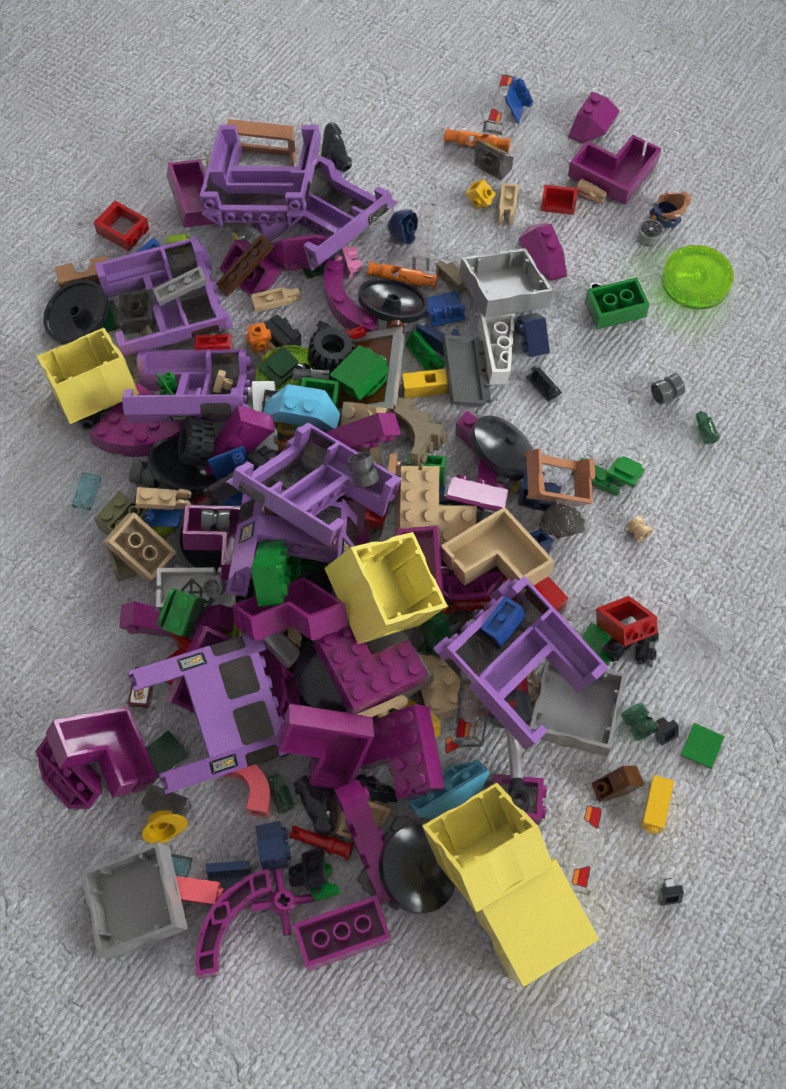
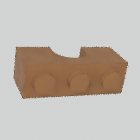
[55,256,108,288]

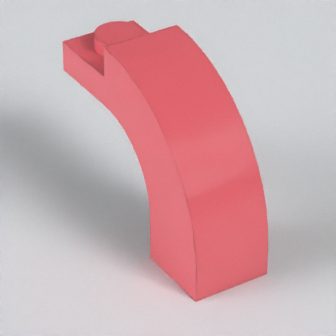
[222,759,272,818]

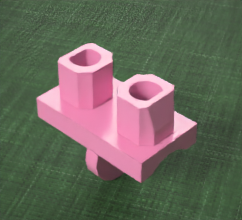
[333,245,362,279]

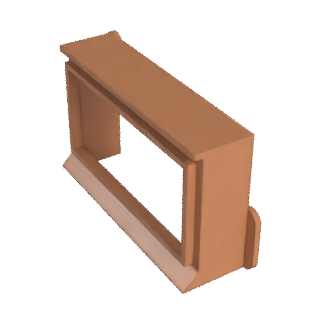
[227,119,297,166]
[523,448,595,507]

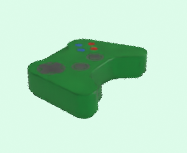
[310,863,340,901]

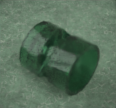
[621,702,659,741]

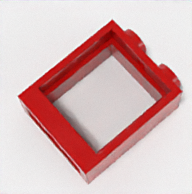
[93,200,149,251]
[596,596,658,647]

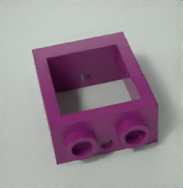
[492,774,547,825]

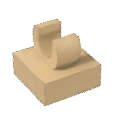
[213,370,233,394]

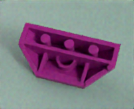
[568,92,620,144]
[518,223,567,281]
[266,235,329,271]
[442,566,505,601]
[35,736,102,809]

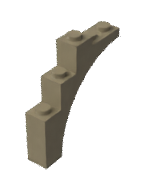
[390,397,447,466]

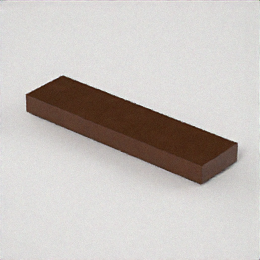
[216,234,274,297]

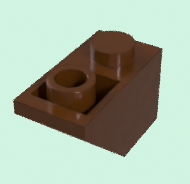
[592,766,644,802]

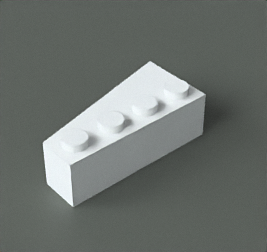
[477,313,515,385]
[248,381,278,453]

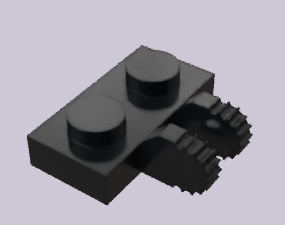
[356,774,398,803]
[288,847,327,890]

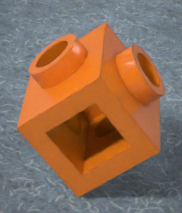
[245,323,272,353]

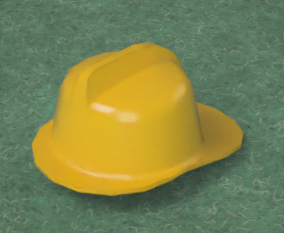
[142,810,188,844]

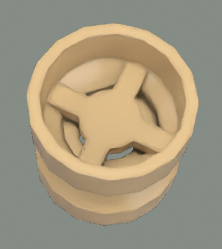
[626,516,653,543]

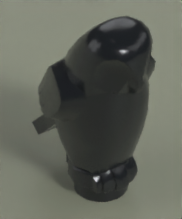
[321,122,352,172]
[293,775,336,837]

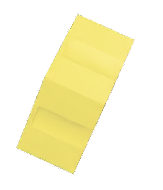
[36,328,139,424]
[324,532,448,644]
[422,783,553,912]
[470,858,599,987]

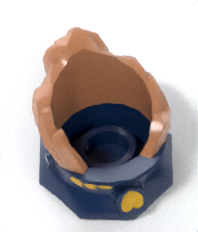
[649,191,691,228]

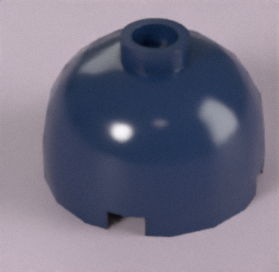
[387,209,418,245]

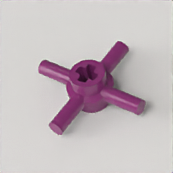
[249,869,315,936]

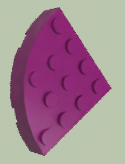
[89,383,183,457]

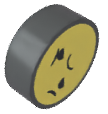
[231,229,246,241]
[505,479,521,496]

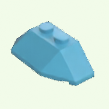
[263,384,340,431]
[408,759,489,819]

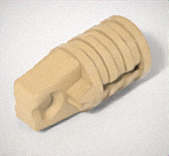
[576,179,607,204]

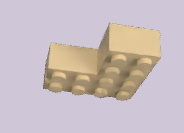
[395,466,476,545]
[441,507,554,593]

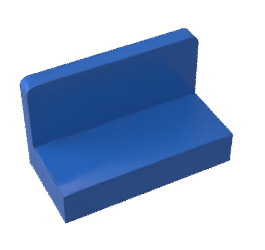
[481,596,525,647]

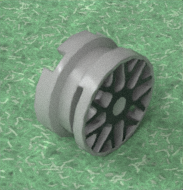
[638,219,663,247]

